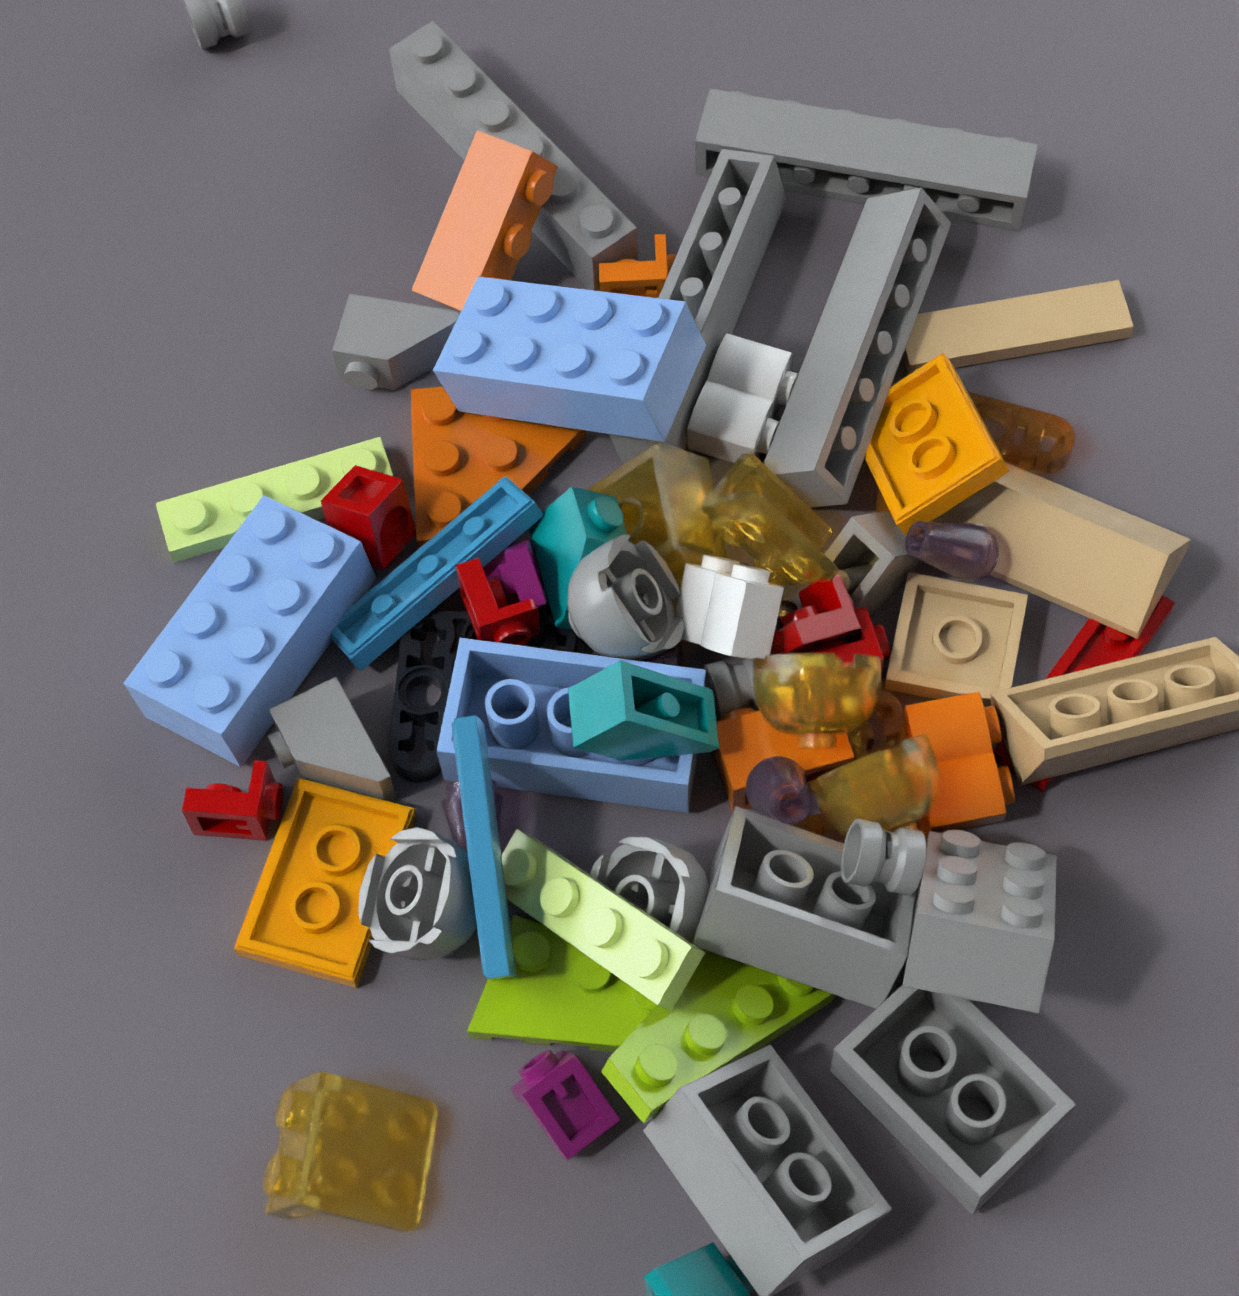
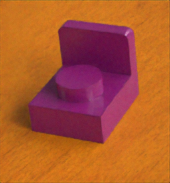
[483,539,548,607]
[510,1050,620,1160]

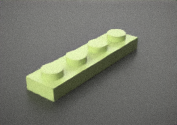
[155,437,393,563]
[501,829,705,1010]

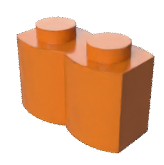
[904,691,1015,833]

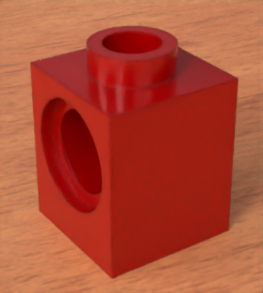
[321,465,416,570]

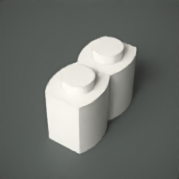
[687,333,799,469]
[675,554,784,662]

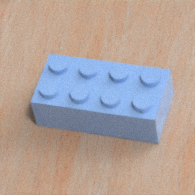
[433,277,706,442]
[123,495,376,767]
[437,638,706,813]

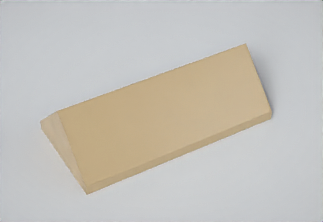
[919,463,1191,639]
[990,637,1239,786]

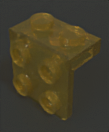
[699,452,839,586]
[263,1071,437,1232]

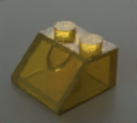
[587,441,729,589]

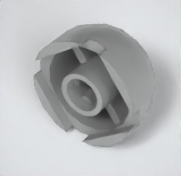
[568,534,685,661]
[358,827,477,961]
[590,837,709,944]

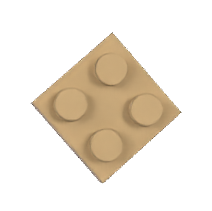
[885,572,1028,707]

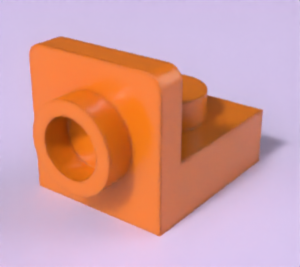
[599,234,677,298]

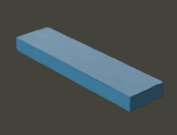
[330,476,544,672]
[451,715,517,980]

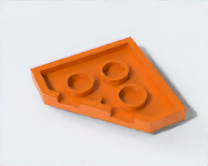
[410,386,587,549]

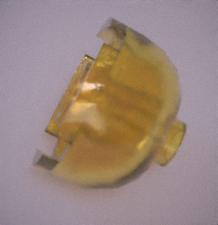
[753,653,881,749]
[808,733,942,837]

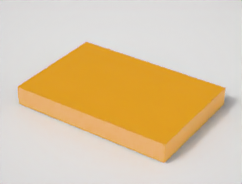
[865,353,1010,537]
[234,778,417,988]

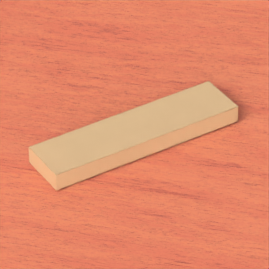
[903,280,1134,375]

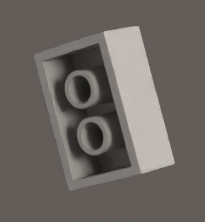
[693,806,916,1009]
[903,830,1057,1013]
[830,985,1076,1215]
[643,1044,892,1296]

